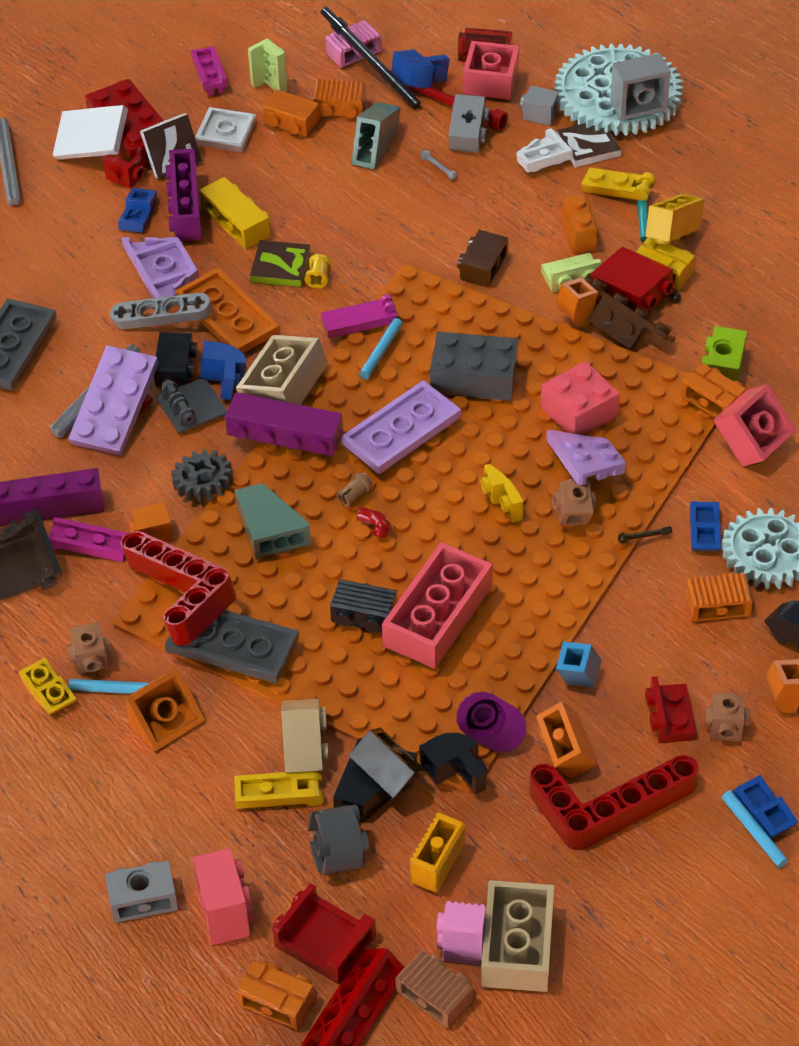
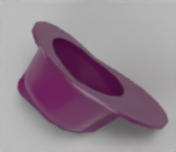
[456,692,526,752]

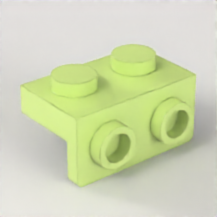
[248,38,288,92]

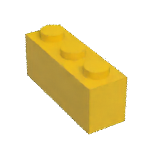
[199,177,271,250]
[645,194,704,244]

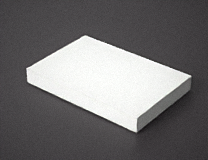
[53,105,128,160]

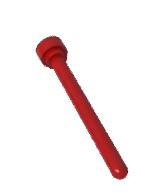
[406,85,508,131]

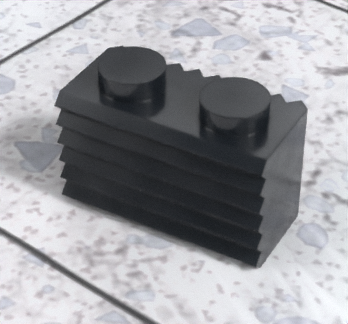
[154,332,198,388]
[330,579,397,632]

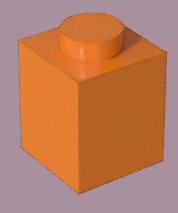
[128,501,174,542]

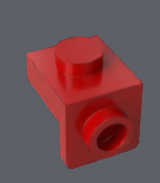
[103,154,145,189]

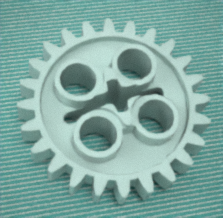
[721,508,799,589]

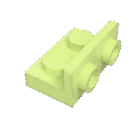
[541,253,602,293]

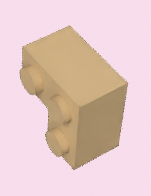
[281,699,328,773]

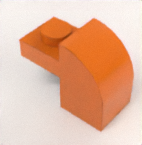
[557,277,602,327]
[766,659,799,713]

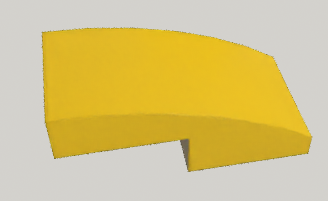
[480,464,523,523]
[19,657,76,716]

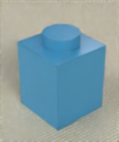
[556,642,602,687]

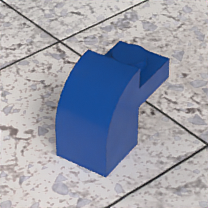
[391,49,450,88]
[200,341,246,400]

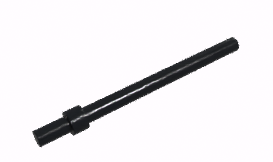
[320,6,421,109]

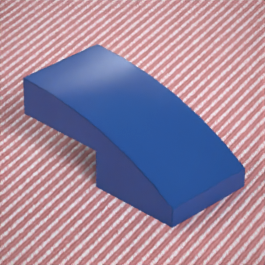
[118,188,157,233]
[690,501,721,551]
[733,775,798,838]

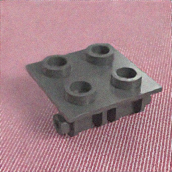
[155,379,227,434]

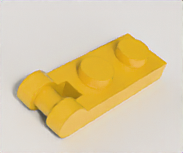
[581,168,656,201]
[234,771,324,809]

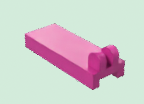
[191,46,228,96]
[321,294,397,338]
[47,517,127,562]

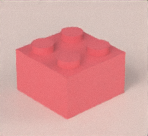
[463,41,519,100]
[541,361,620,435]
[713,384,797,466]
[193,848,254,946]

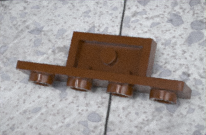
[584,278,676,349]

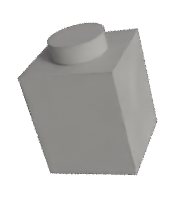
[520,86,559,126]

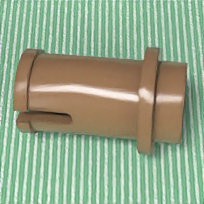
[336,472,373,507]

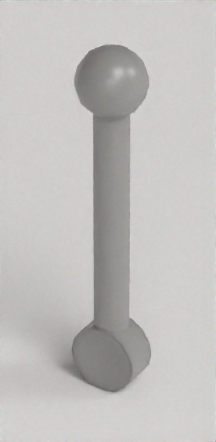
[420,150,457,180]

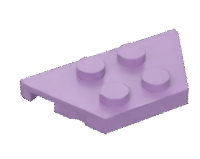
[121,237,198,298]
[546,430,626,485]

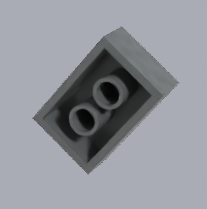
[430,331,519,401]

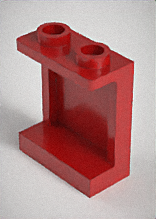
[590,246,674,312]
[272,883,376,985]

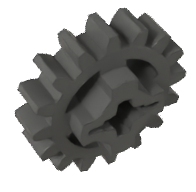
[171,449,234,502]

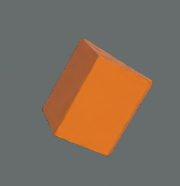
[125,667,205,751]

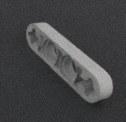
[110,293,213,329]

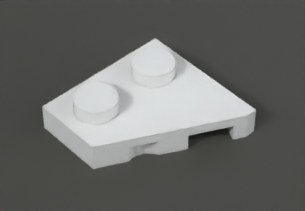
[516,128,573,173]

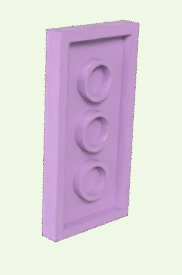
[68,345,159,456]
[341,380,461,474]

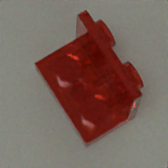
[458,28,512,62]

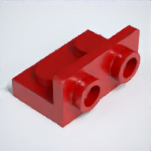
[645,676,696,743]

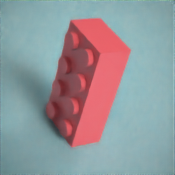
[382,542,493,669]

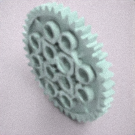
[554,44,683,136]

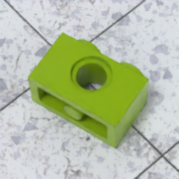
[701,326,747,381]

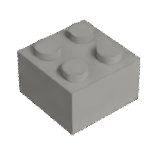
[610,53,671,120]

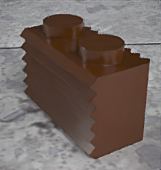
[457,229,509,287]

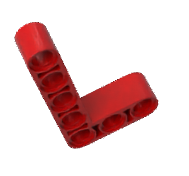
[120,531,237,646]
[530,755,699,850]

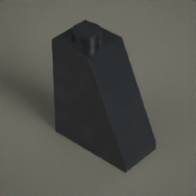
[333,738,418,823]

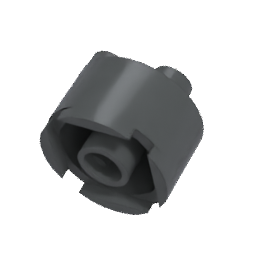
[308,805,369,875]

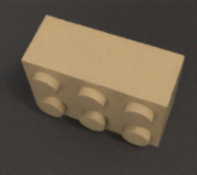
[236,335,328,405]
[481,880,554,992]

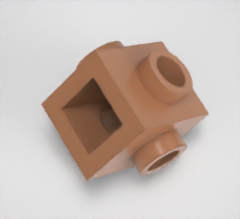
[552,479,596,525]
[67,622,112,674]
[705,693,750,742]

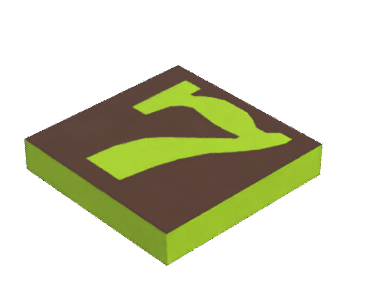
[250,240,311,287]

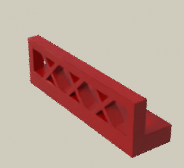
[300,948,405,1046]

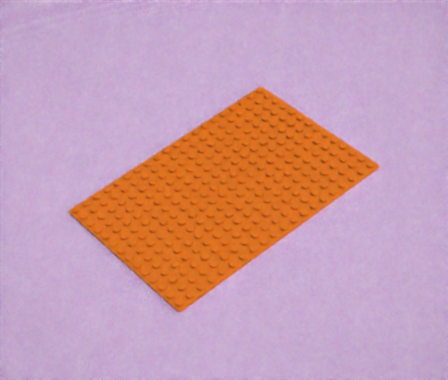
[113,264,716,793]

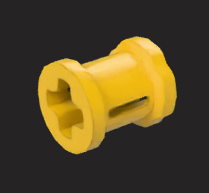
[305,254,332,289]

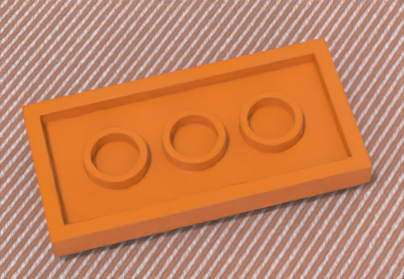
[175,268,280,353]

